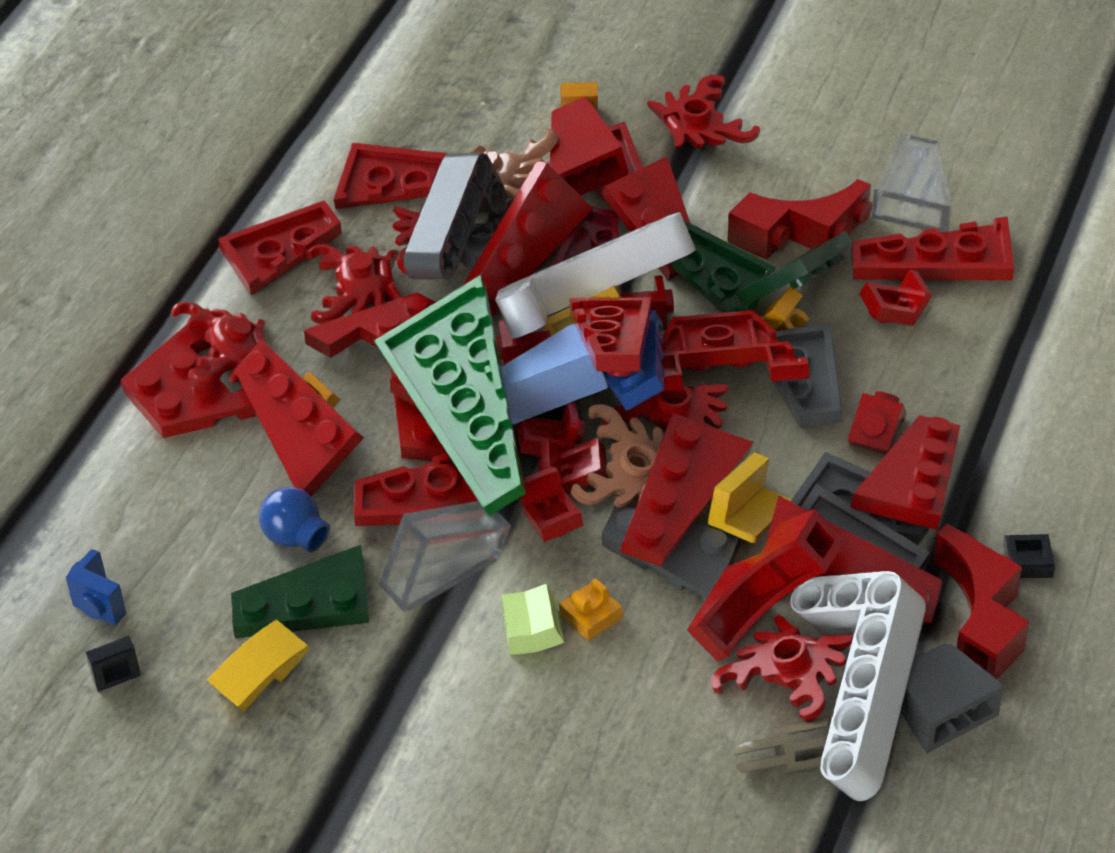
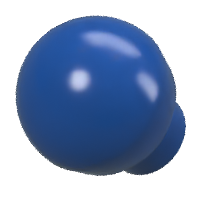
[259,487,330,553]

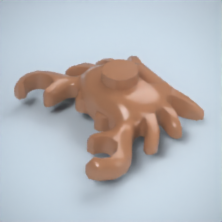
[470,128,558,199]
[571,404,663,508]

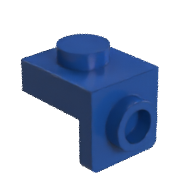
[66,549,126,625]

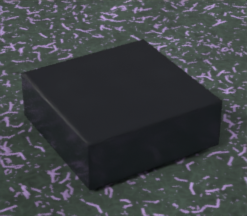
[1003,534,1055,578]
[85,635,141,692]

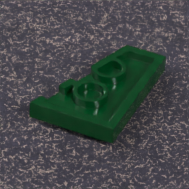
[668,213,776,313]
[736,231,853,307]
[231,545,369,639]

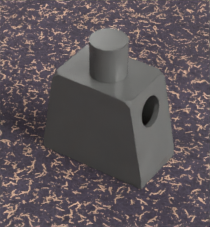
[900,643,1003,753]

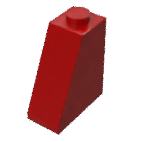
[549,96,629,196]

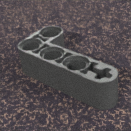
[404,153,506,280]

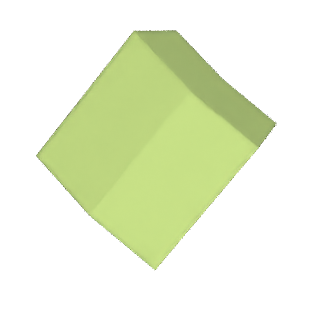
[501,584,564,656]

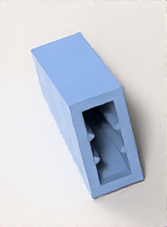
[501,323,608,424]

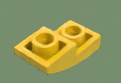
[207,620,311,712]

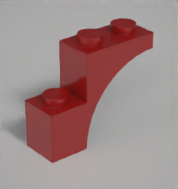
[728,179,872,260]
[687,509,844,661]
[933,523,1029,679]

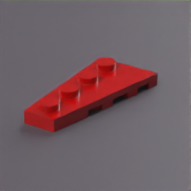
[462,161,593,316]
[851,216,1014,281]
[570,297,652,376]
[234,339,364,497]
[619,413,754,567]
[850,415,961,530]
[765,496,943,627]

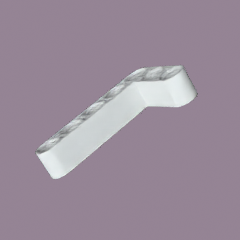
[495,212,696,339]
[790,571,926,801]

